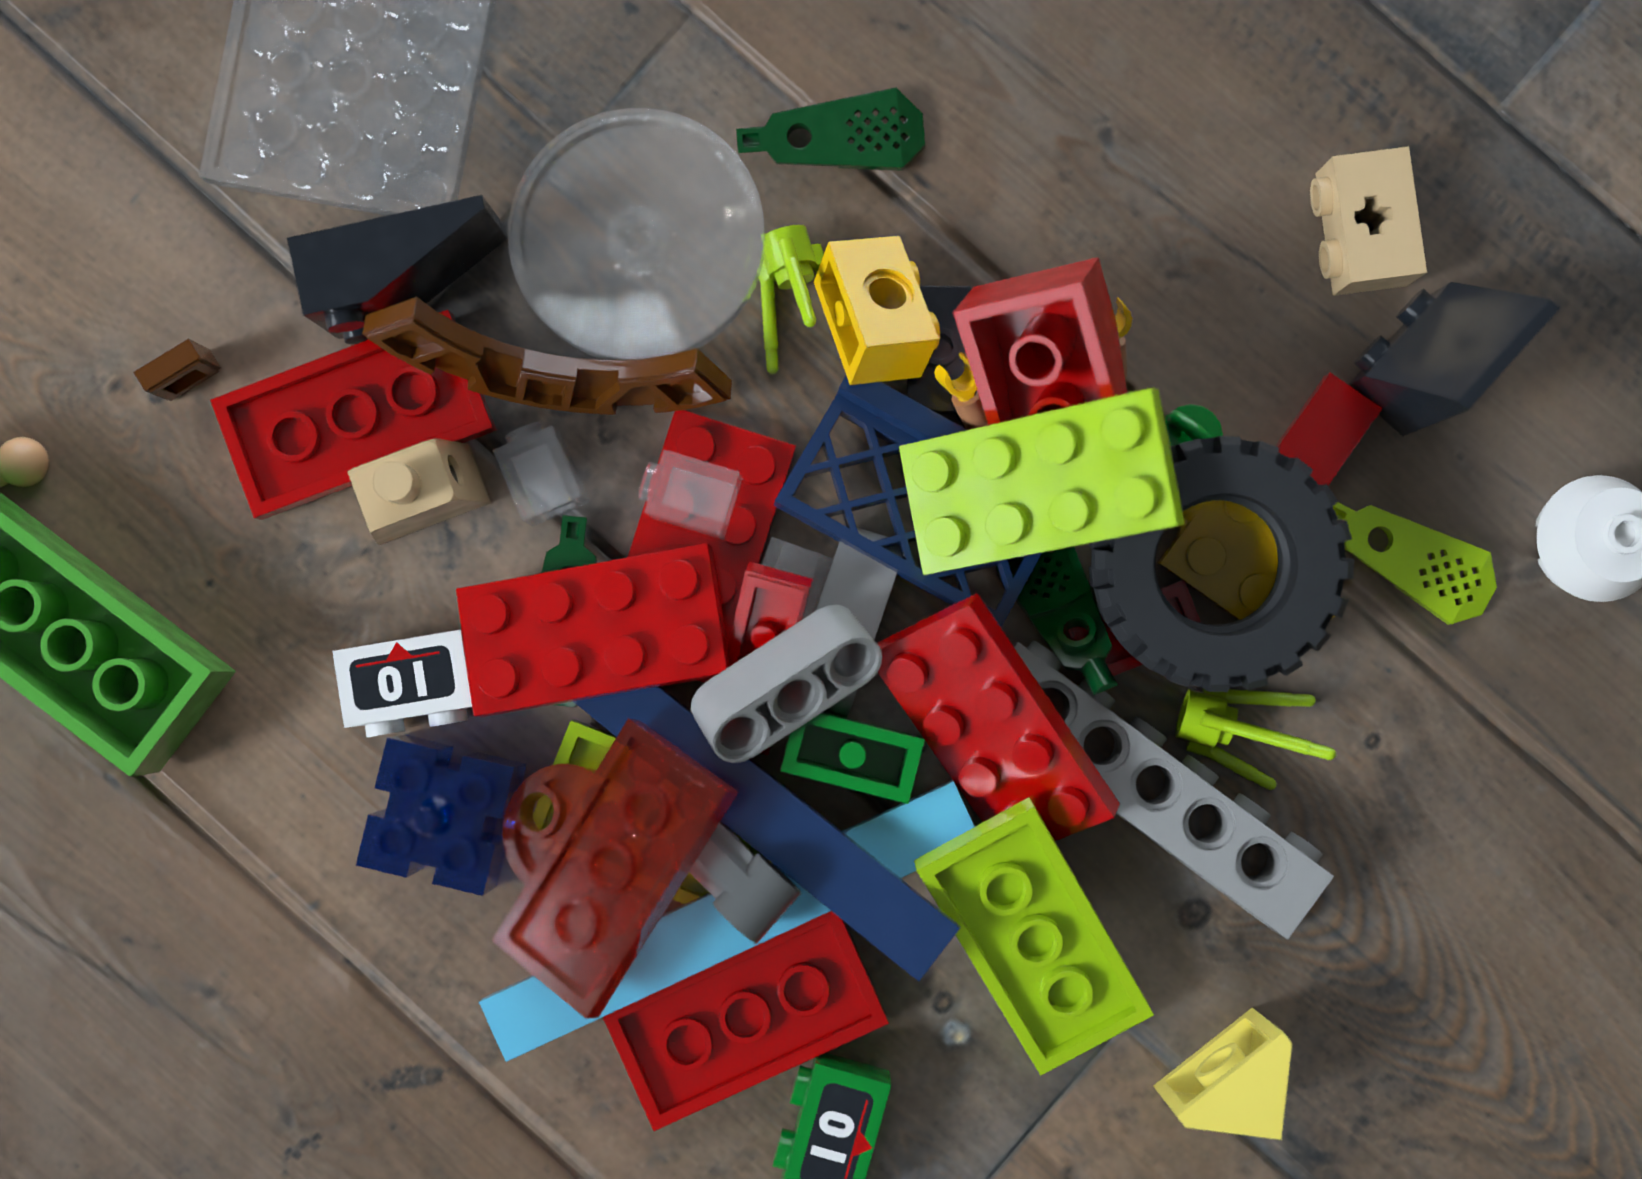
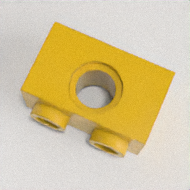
[814,236,940,385]

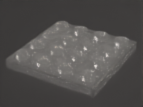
[199,0,496,216]

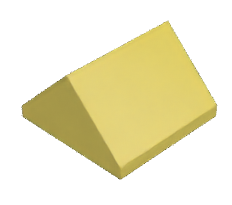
[1153,1008,1292,1140]

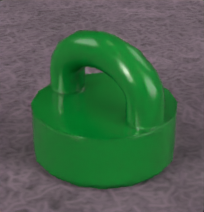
[1164,404,1223,446]

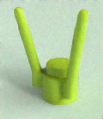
[755,225,824,374]
[1175,688,1336,790]

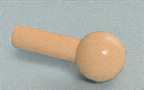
[0,437,49,488]

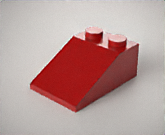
[953,257,1127,425]

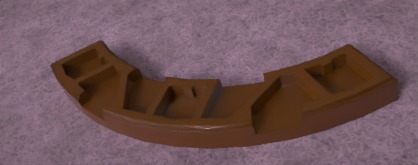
[362,297,732,415]

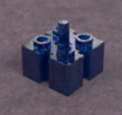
[355,735,527,896]

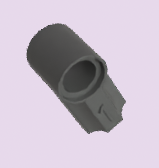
[670,811,802,944]

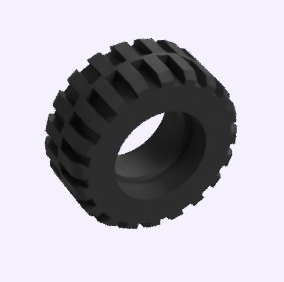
[1088,436,1354,692]

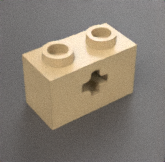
[1310,146,1427,296]

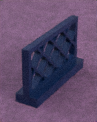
[774,375,1042,628]

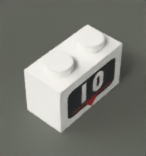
[332,630,472,737]

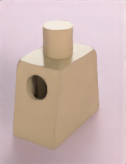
[348,438,491,545]

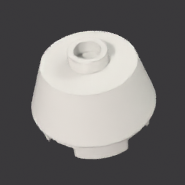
[1536,475,1642,602]

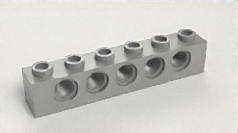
[1012,640,1334,939]

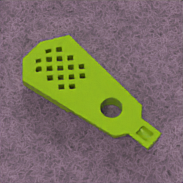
[1332,502,1497,625]

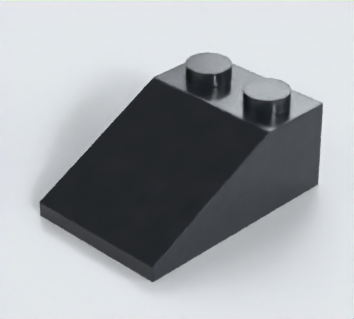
[287,195,508,344]
[1348,282,1560,436]

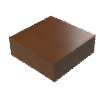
[133,338,221,401]

